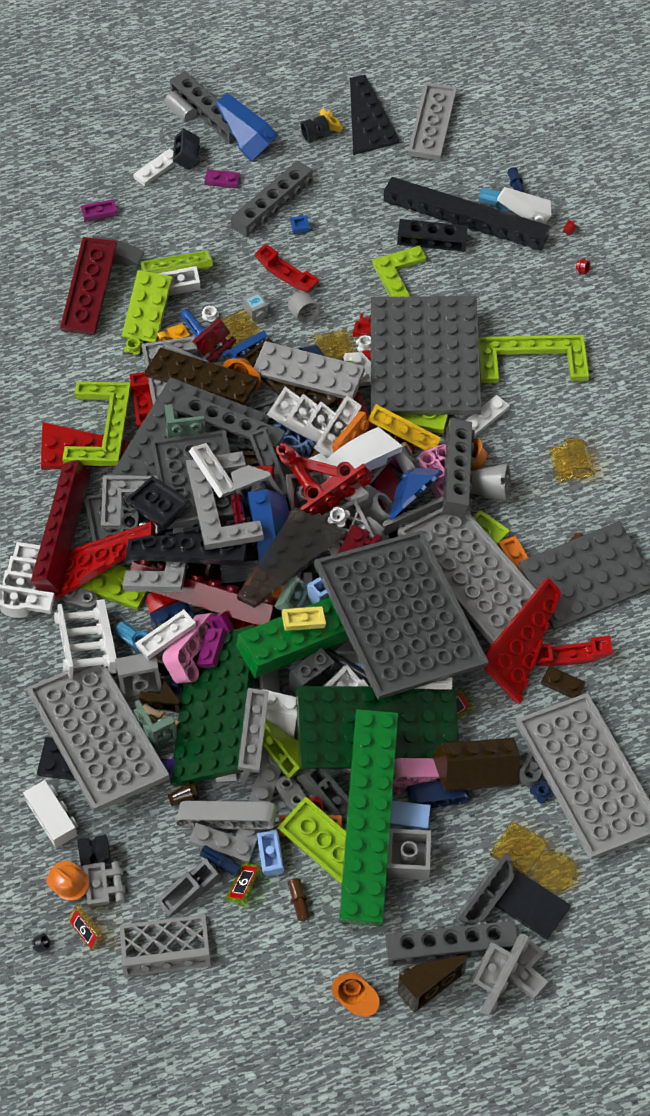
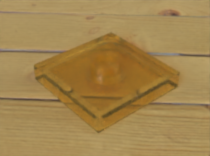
[213,309,261,350]
[313,329,354,360]
[490,821,548,876]

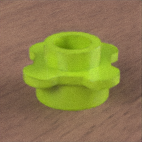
[123,338,144,355]

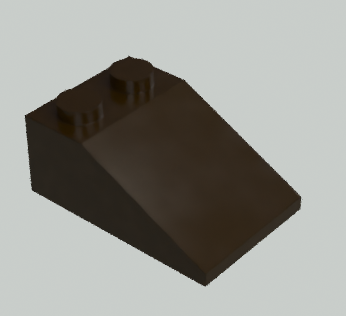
[398,955,467,1013]

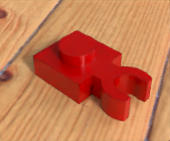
[353,313,371,337]

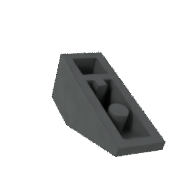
[296,769,348,823]

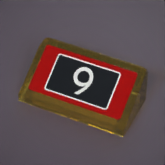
[68,904,105,951]

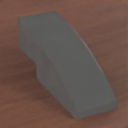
[92,236,145,266]
[156,858,223,917]

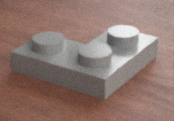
[508,938,548,1000]

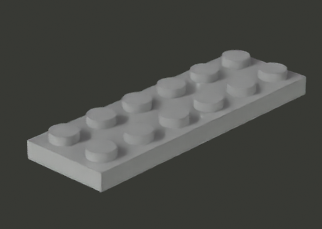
[408,83,457,160]
[254,341,366,400]

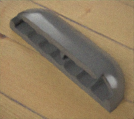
[456,853,514,924]

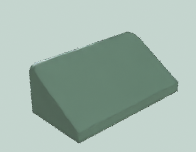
[275,576,307,611]

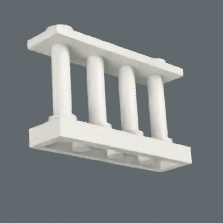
[54,599,117,679]

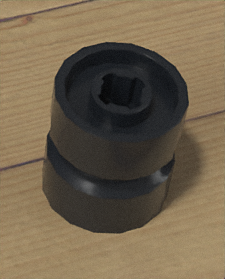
[300,115,330,142]
[77,834,111,866]

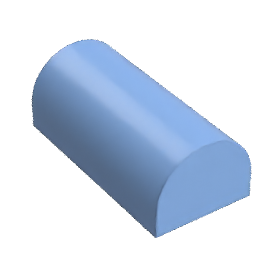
[257,829,285,876]

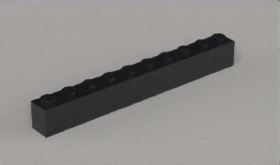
[384,177,550,251]

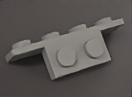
[382,497,443,535]
[471,933,529,1016]

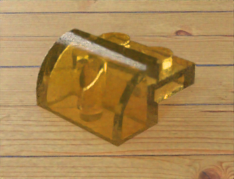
[548,438,595,482]

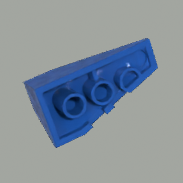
[216,93,279,161]
[389,468,443,520]
[247,489,289,571]

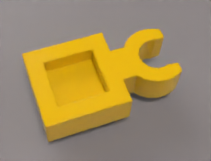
[319,107,343,133]

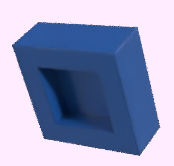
[290,215,310,235]

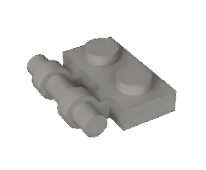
[83,861,126,908]

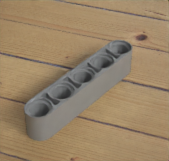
[176,801,277,829]

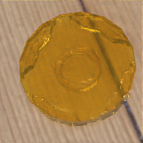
[533,851,576,893]

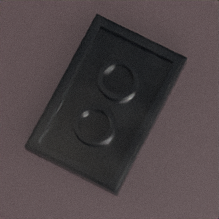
[125,476,192,530]
[495,870,571,940]

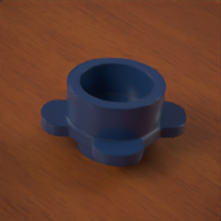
[530,780,554,803]

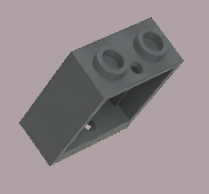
[288,648,334,697]

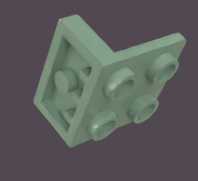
[164,404,205,438]
[134,700,177,751]

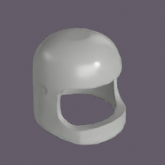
[288,292,321,324]
[363,493,393,526]

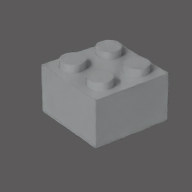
[387,829,431,880]

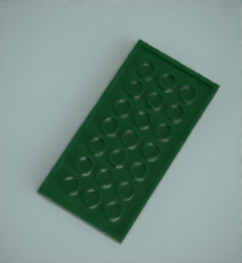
[170,625,256,787]
[296,686,459,769]

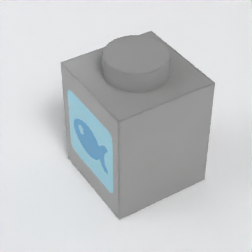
[242,291,268,322]

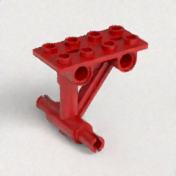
[276,443,374,521]

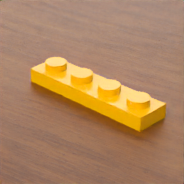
[367,404,441,451]

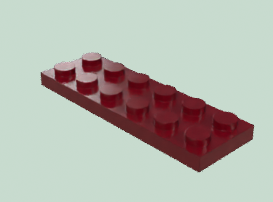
[60,237,117,335]

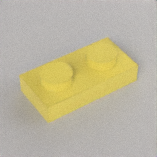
[281,606,326,631]

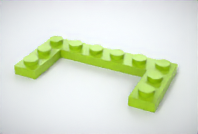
[372,246,427,297]
[478,335,589,383]
[62,381,131,466]

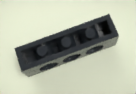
[397,219,468,252]

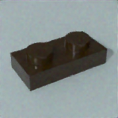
[541,666,586,698]

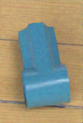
[479,187,509,212]
[114,621,147,654]

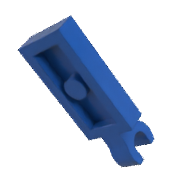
[222,330,268,359]

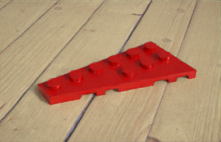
[41,422,131,470]
[54,522,156,602]
[483,578,562,704]

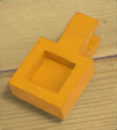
[157,323,190,341]

